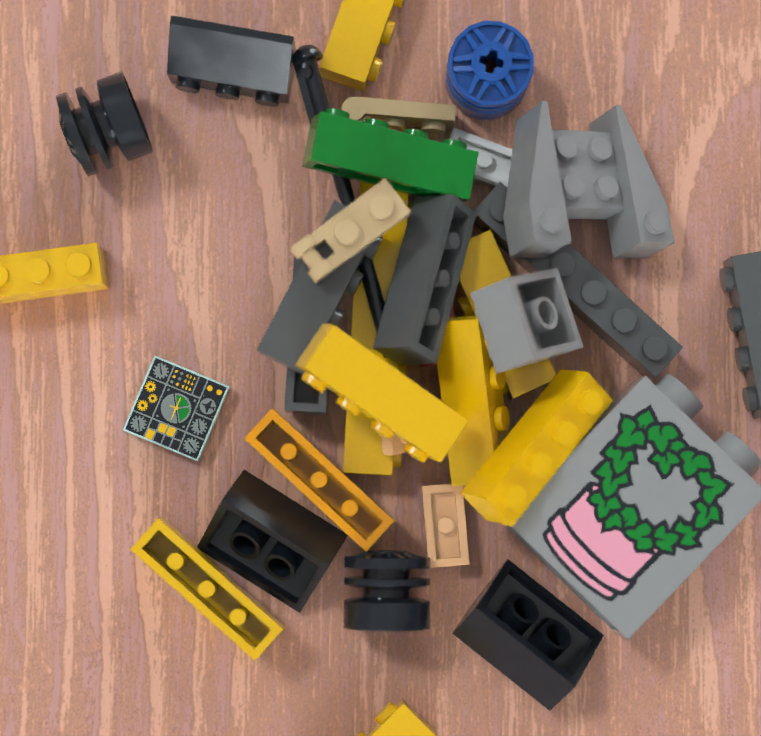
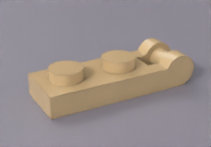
[342,97,456,134]
[290,178,411,284]

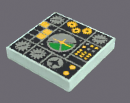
[123,355,230,462]

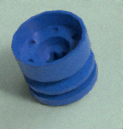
[445,21,534,120]

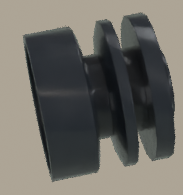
[56,71,153,177]
[344,550,430,631]

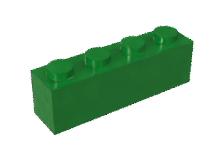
[302,108,479,202]

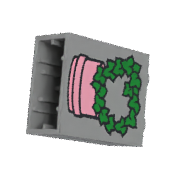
[505,374,761,640]

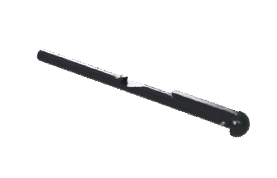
[292,45,388,358]

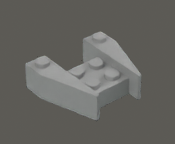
[503,101,674,259]

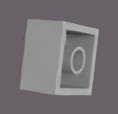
[471,268,583,373]

